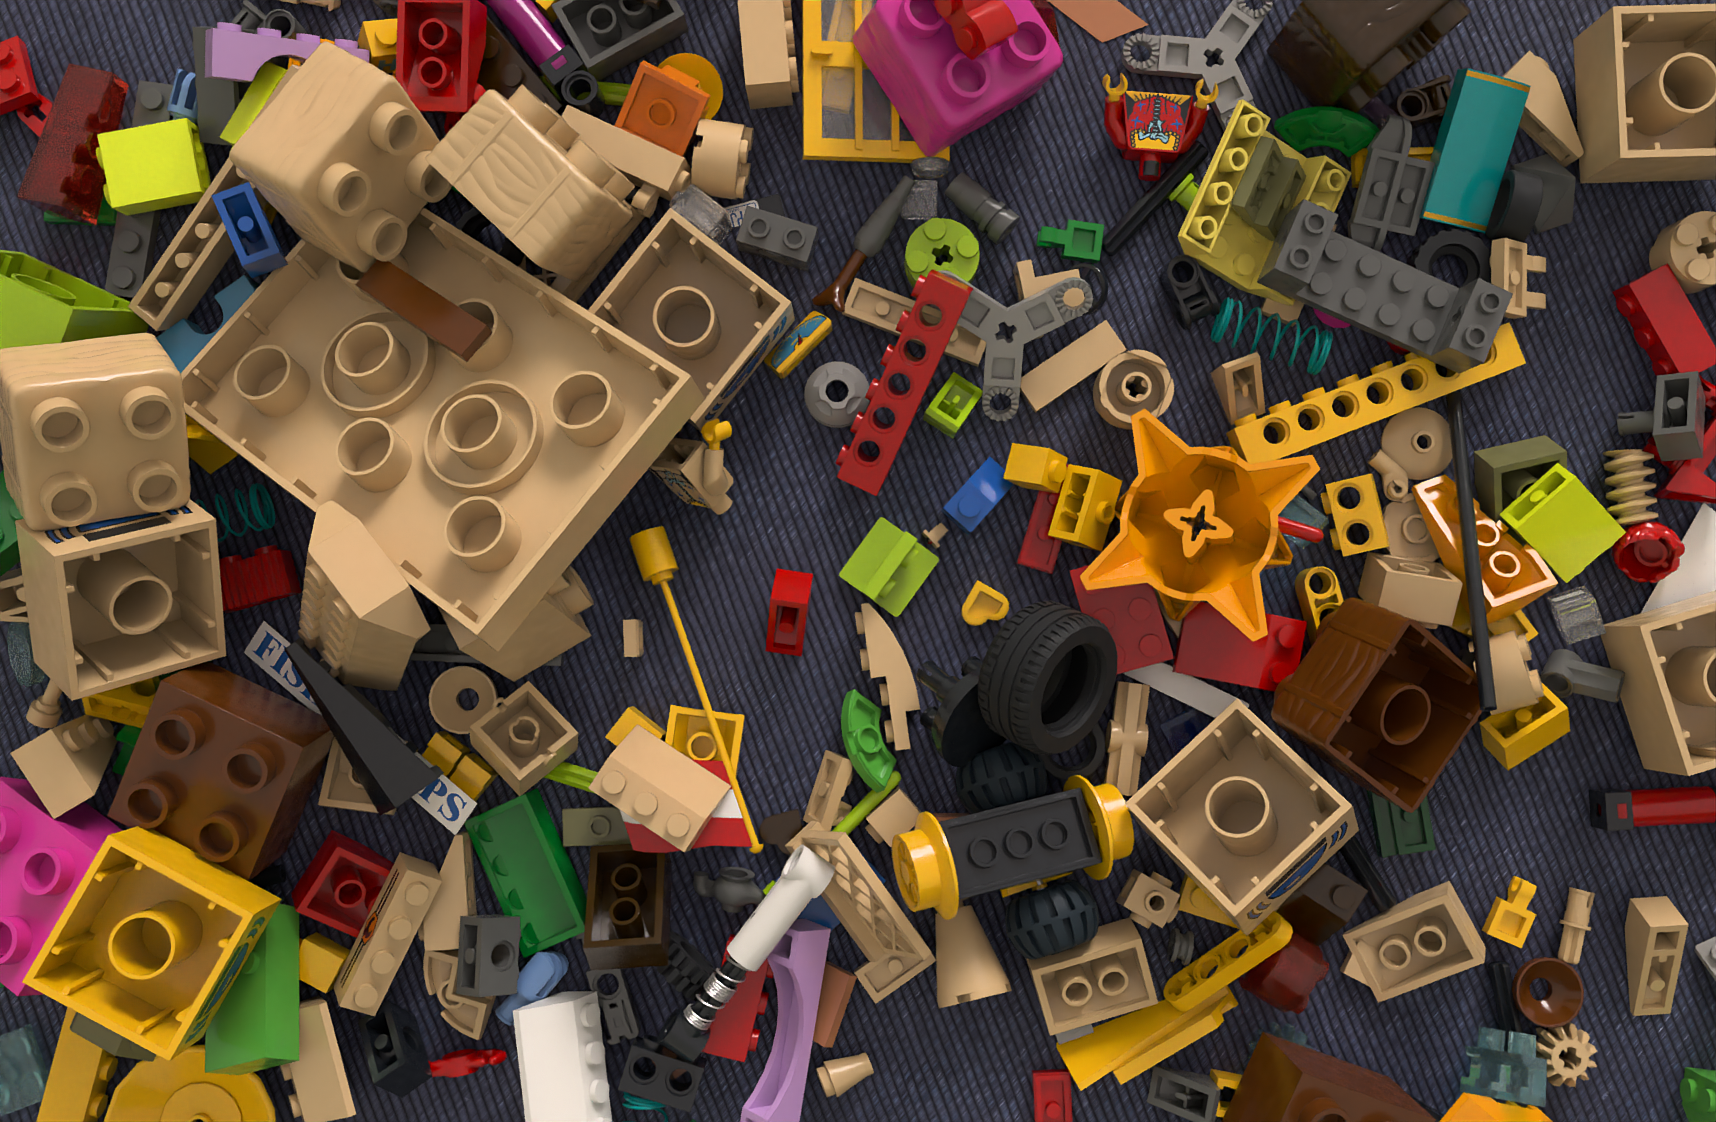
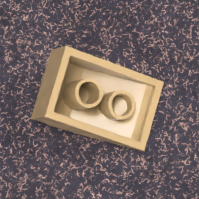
[1342,881,1486,1003]

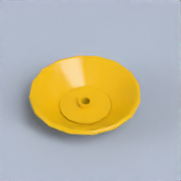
[104,1045,276,1122]

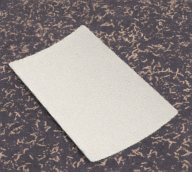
[1641,503,1716,613]

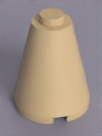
[935,900,1012,1009]

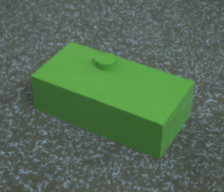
[205,903,299,1075]

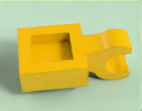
[1482,876,1537,948]

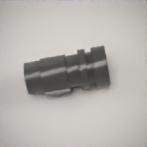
[945,172,1020,245]

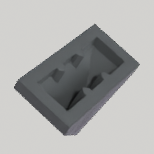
[1511,154,1576,235]

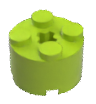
[904,218,980,288]

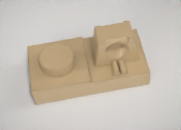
[803,750,853,831]

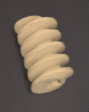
[1603,449,1658,526]

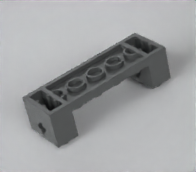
[1257,199,1513,374]

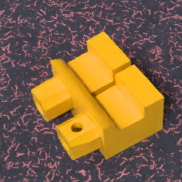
[422,730,499,802]

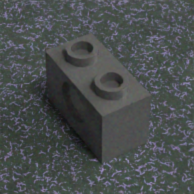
[736,205,819,272]
[456,914,521,997]

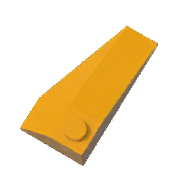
[1411,474,1558,625]

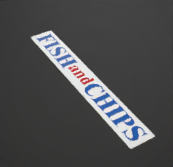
[244,621,477,836]

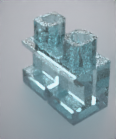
[1460,1027,1547,1107]

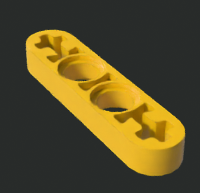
[1164,911,1293,1012]

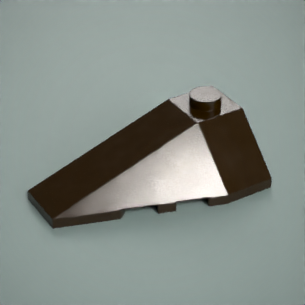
[1276,863,1368,947]

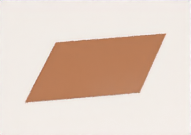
[1047,0,1148,43]

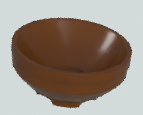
[1512,957,1584,1028]

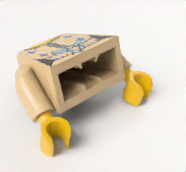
[648,418,733,515]

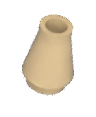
[816,1052,874,1097]

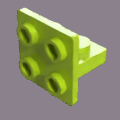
[839,517,939,617]

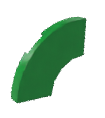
[1274,106,1380,157]

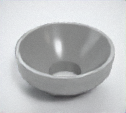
[804,361,870,428]

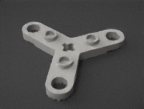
[1121,0,1273,132]
[930,270,1093,422]

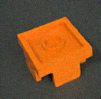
[614,60,711,157]

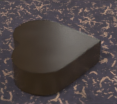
[759,808,803,855]

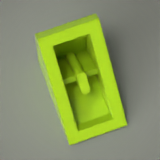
[923,372,983,439]

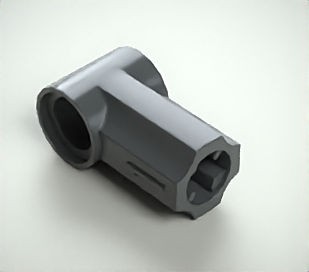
[1540,649,1625,703]

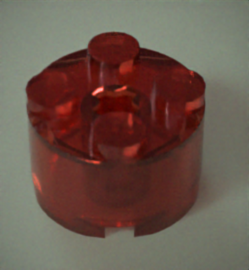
[1239,930,1329,1014]

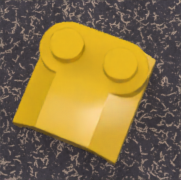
[665,705,745,776]

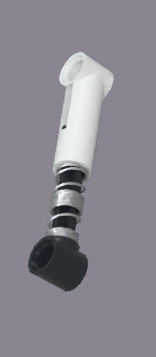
[657,844,835,1063]

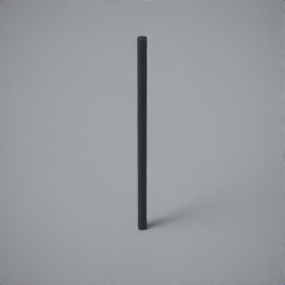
[1446,392,1497,711]

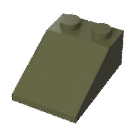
[1474,435,1567,546]

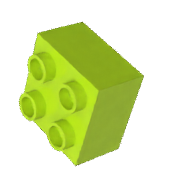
[0,250,149,349]

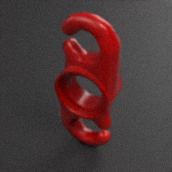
[428,1048,507,1078]

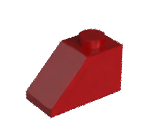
[765,568,813,657]

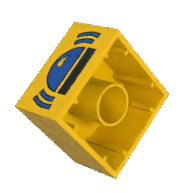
[22,826,282,1061]

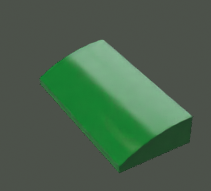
[464,788,587,958]

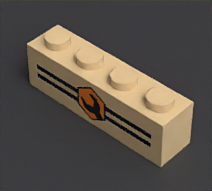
[333,852,442,1016]

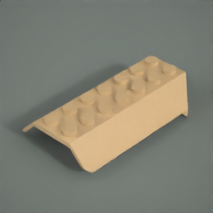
[298,499,431,691]

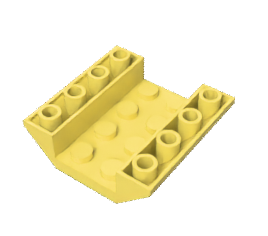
[1177,99,1352,306]

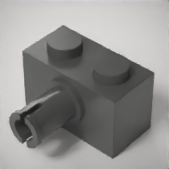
[1617,371,1706,461]

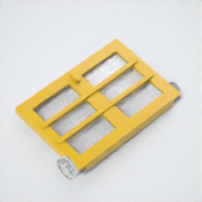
[802,0,950,179]

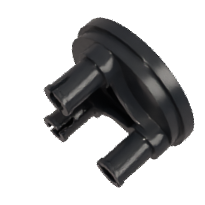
[916,656,1006,767]

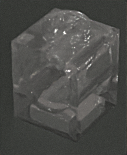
[1547,585,1606,645]

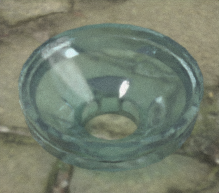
[7,622,47,687]

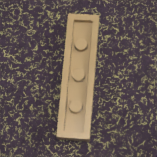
[842,278,986,367]

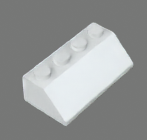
[513,991,613,1122]

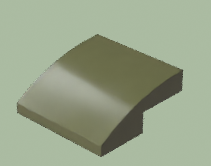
[1231,136,1306,241]

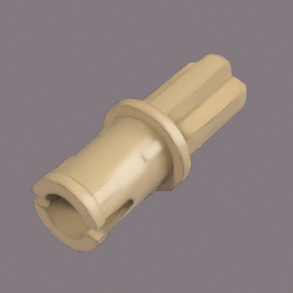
[1558,887,1595,964]

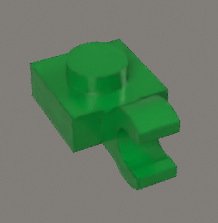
[1036,219,1104,264]

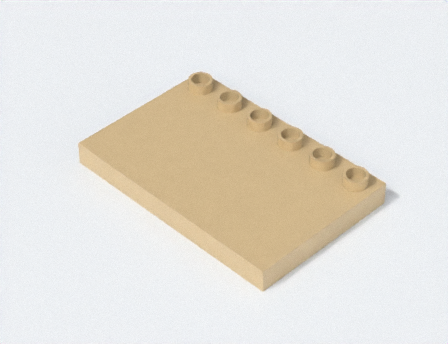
[181,207,705,652]

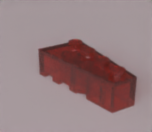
[17,63,129,225]

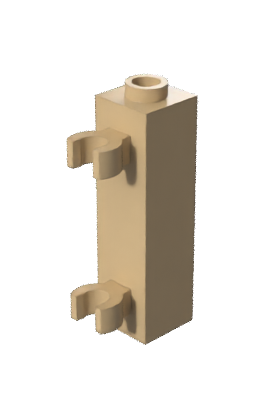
[561,105,691,218]

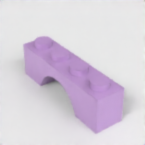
[205,22,370,83]

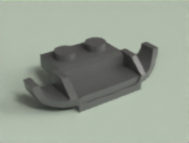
[1347,114,1435,252]

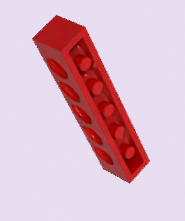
[835,269,973,496]

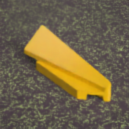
[1056,985,1238,1091]

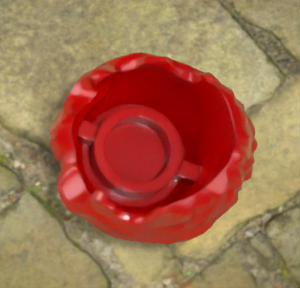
[1611,522,1685,583]

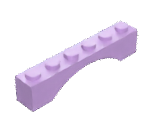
[740,919,831,1122]

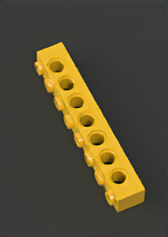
[1226,322,1526,464]

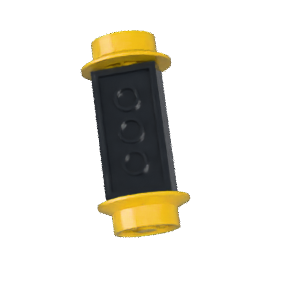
[892,775,1134,920]

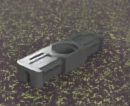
[576,932,641,1045]

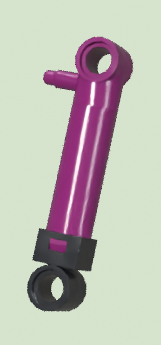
[485,0,605,118]

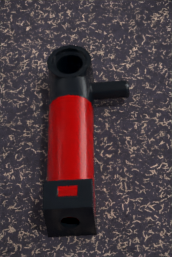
[1589,785,1716,831]

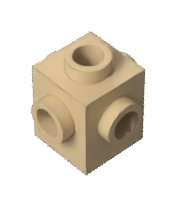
[1116,869,1180,929]

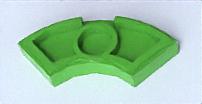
[841,689,897,793]

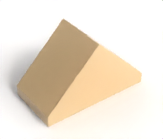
[1211,352,1266,425]

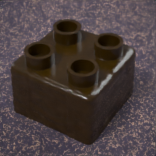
[1266,0,1472,113]

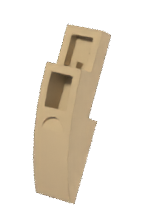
[855,603,920,750]

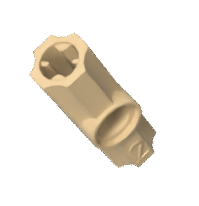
[1104,681,1150,796]

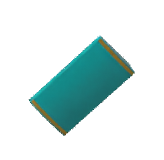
[1420,68,1531,233]

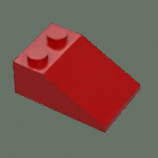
[396,0,487,113]
[1172,602,1307,692]
[291,830,394,938]

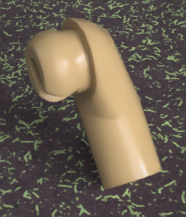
[1367,449,1408,501]

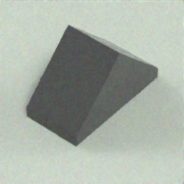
[1147,1065,1221,1122]

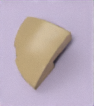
[423,949,496,1040]

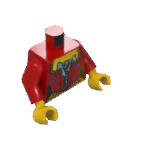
[1102,73,1219,181]

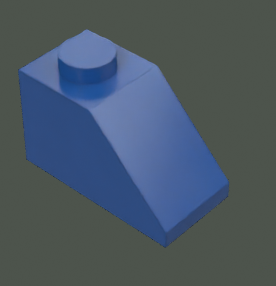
[211,182,288,278]
[941,457,1014,535]

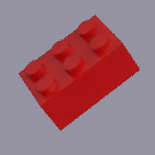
[1069,565,1174,675]

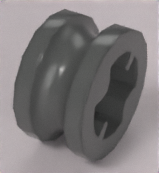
[1167,928,1194,965]

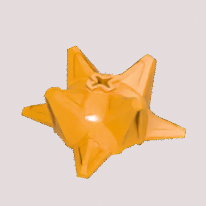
[1080,409,1320,642]

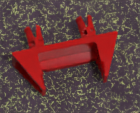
[1642,375,1716,504]

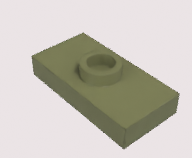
[562,806,631,847]

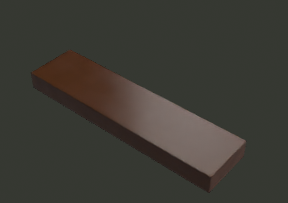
[355,260,492,362]

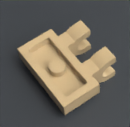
[1489,238,1546,319]

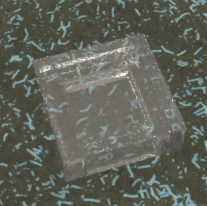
[901,180,937,219]

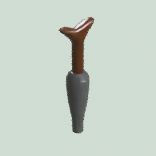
[812,175,916,312]

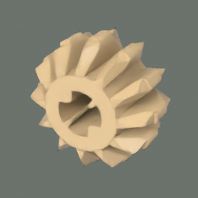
[1527,1022,1597,1087]

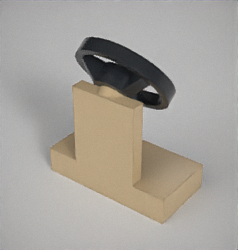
[1013,259,1108,340]

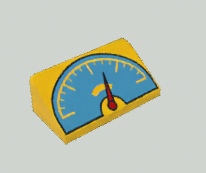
[764,311,832,379]

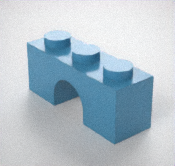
[156,275,259,373]

